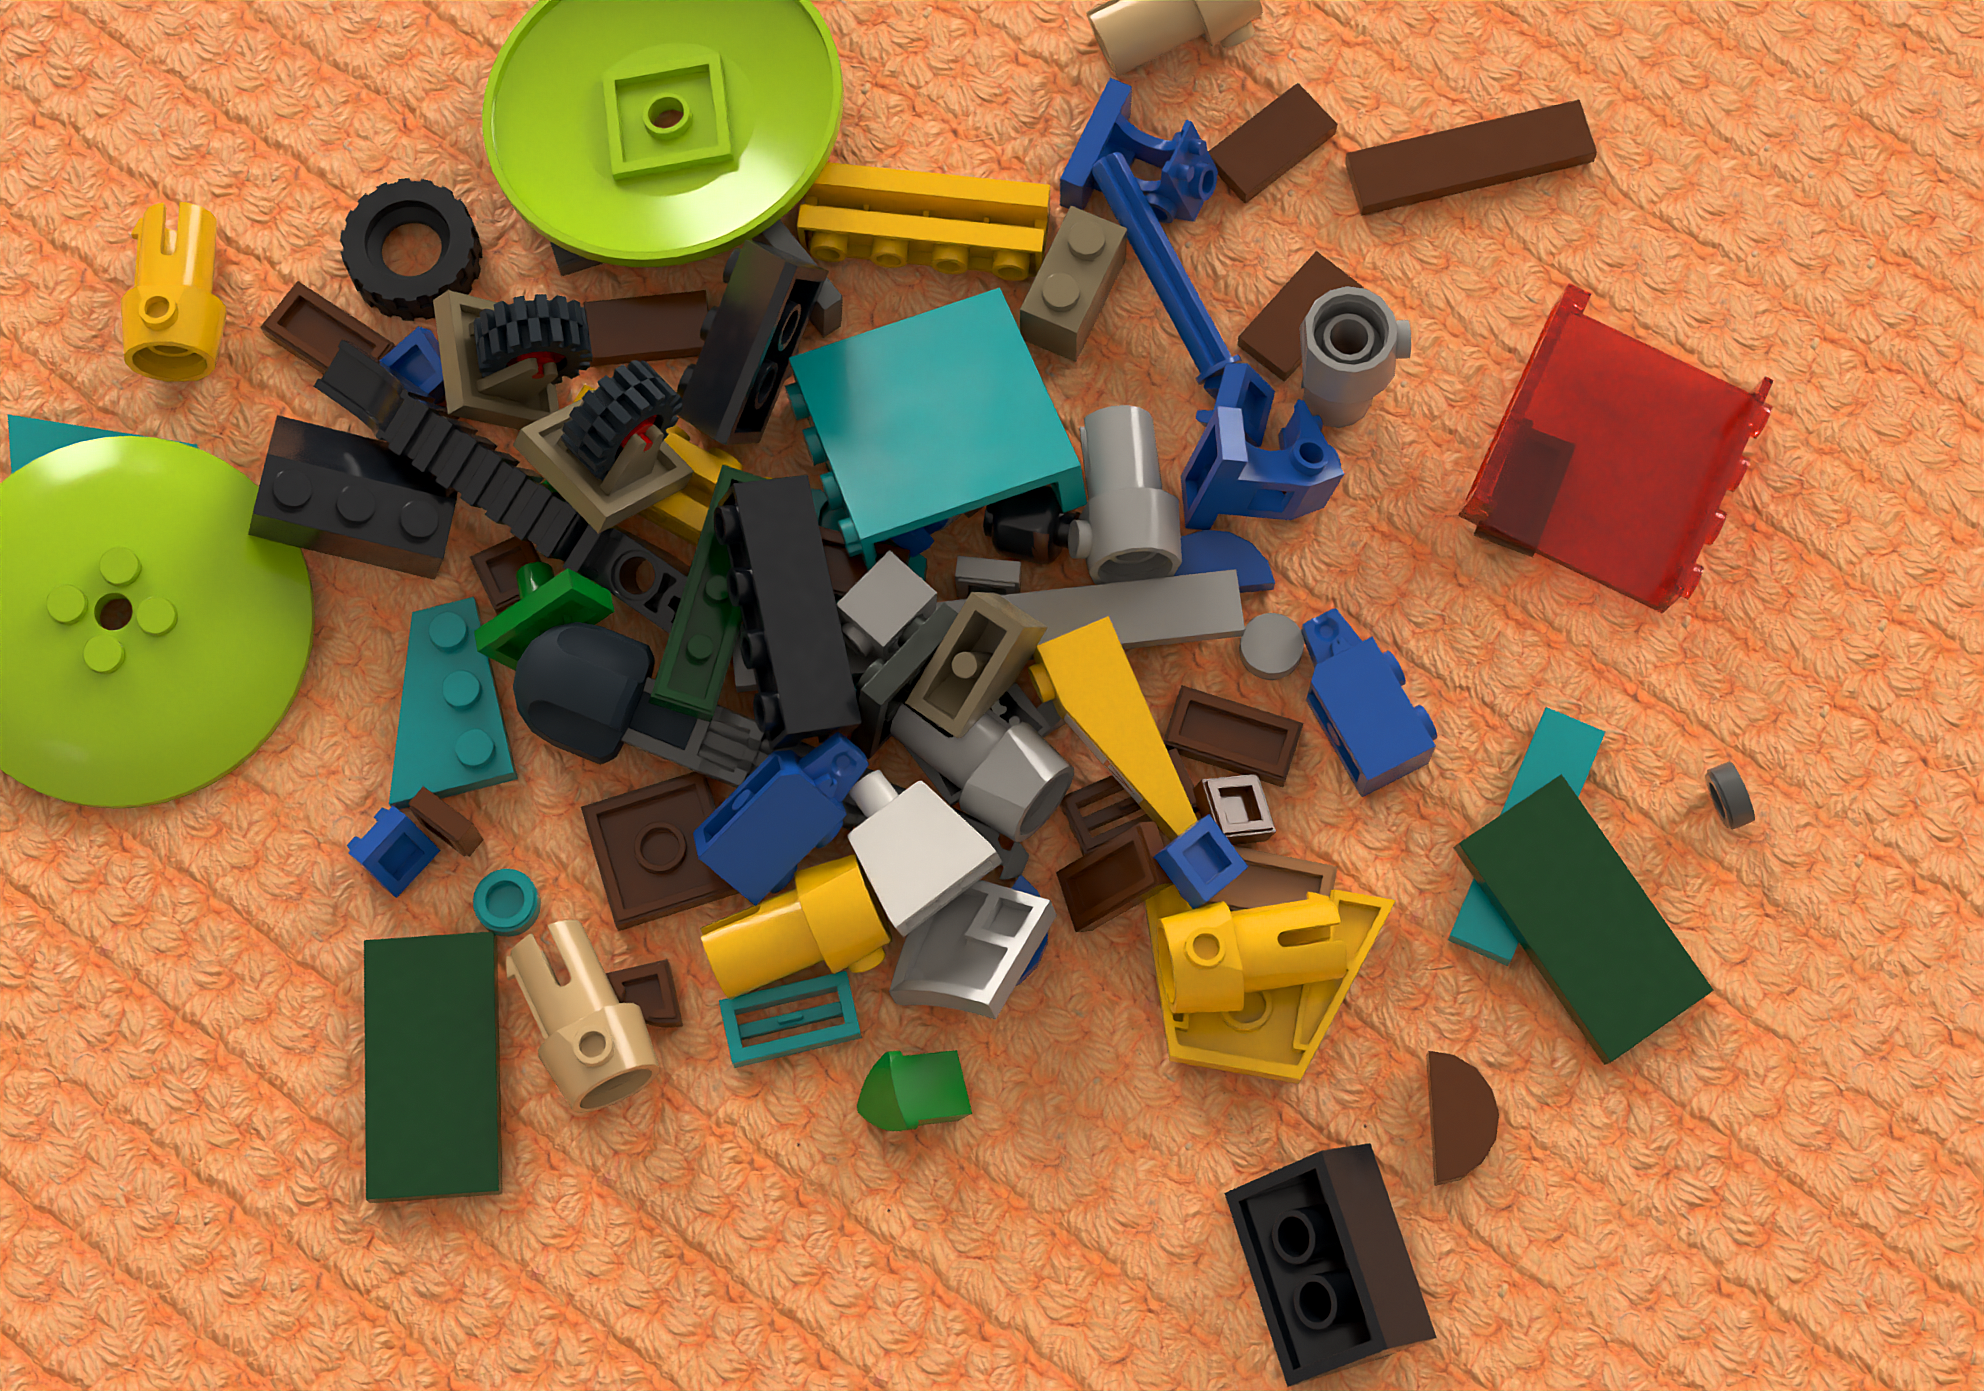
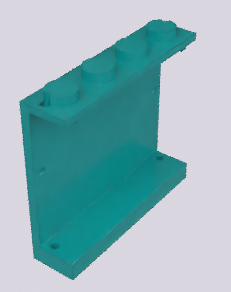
[785,287,1087,571]

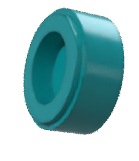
[473,869,541,937]

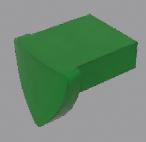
[857,1050,972,1131]

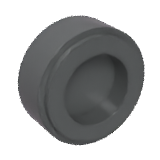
[1705,761,1755,830]

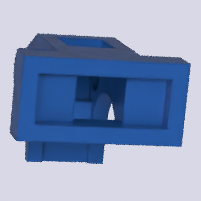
[1060,78,1219,224]
[1180,400,1345,530]

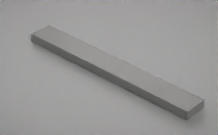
[732,569,1245,693]

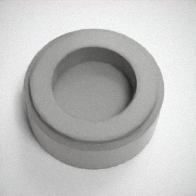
[1239,613,1304,680]

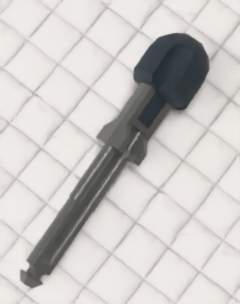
[513,622,1029,880]

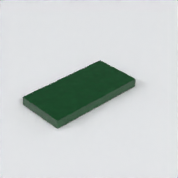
[1453,774,1714,1065]
[364,931,502,1203]

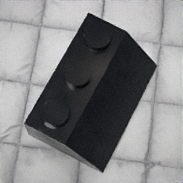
[677,239,829,445]
[248,415,458,580]
[1225,1143,1437,1387]

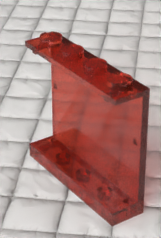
[1458,283,1774,613]

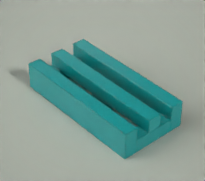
[719,971,862,1068]

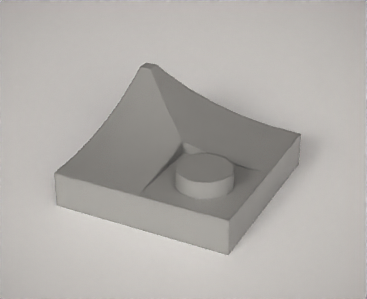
[889,880,1057,1019]

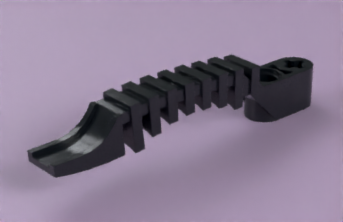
[314,339,690,634]

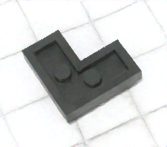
[850,602,958,759]

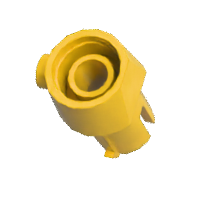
[121,202,227,382]
[700,854,892,1000]
[1156,891,1347,1013]

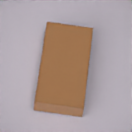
[1197,846,1338,912]

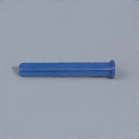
[1092,152,1242,385]

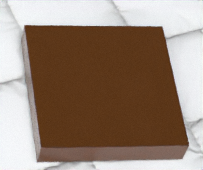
[581,772,739,931]

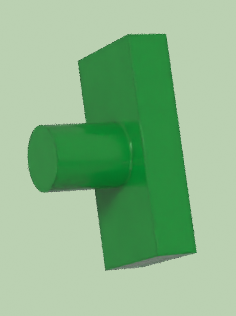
[474,562,615,671]

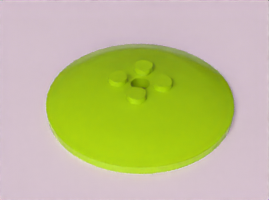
[482,0,844,267]
[0,436,315,809]

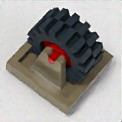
[433,290,593,430]
[513,360,694,534]

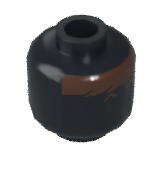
[983,484,1081,565]

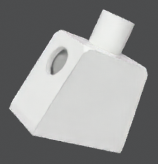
[848,770,1002,937]

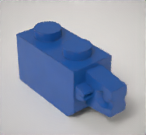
[1301,608,1437,797]
[693,732,869,906]

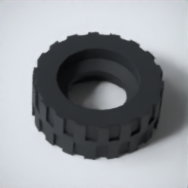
[340,178,483,321]

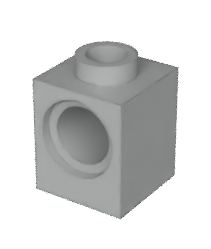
[836,550,937,663]

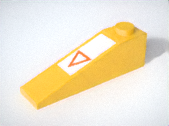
[1028,616,1197,842]

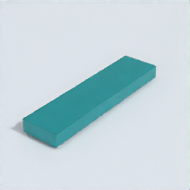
[1448,707,1605,966]

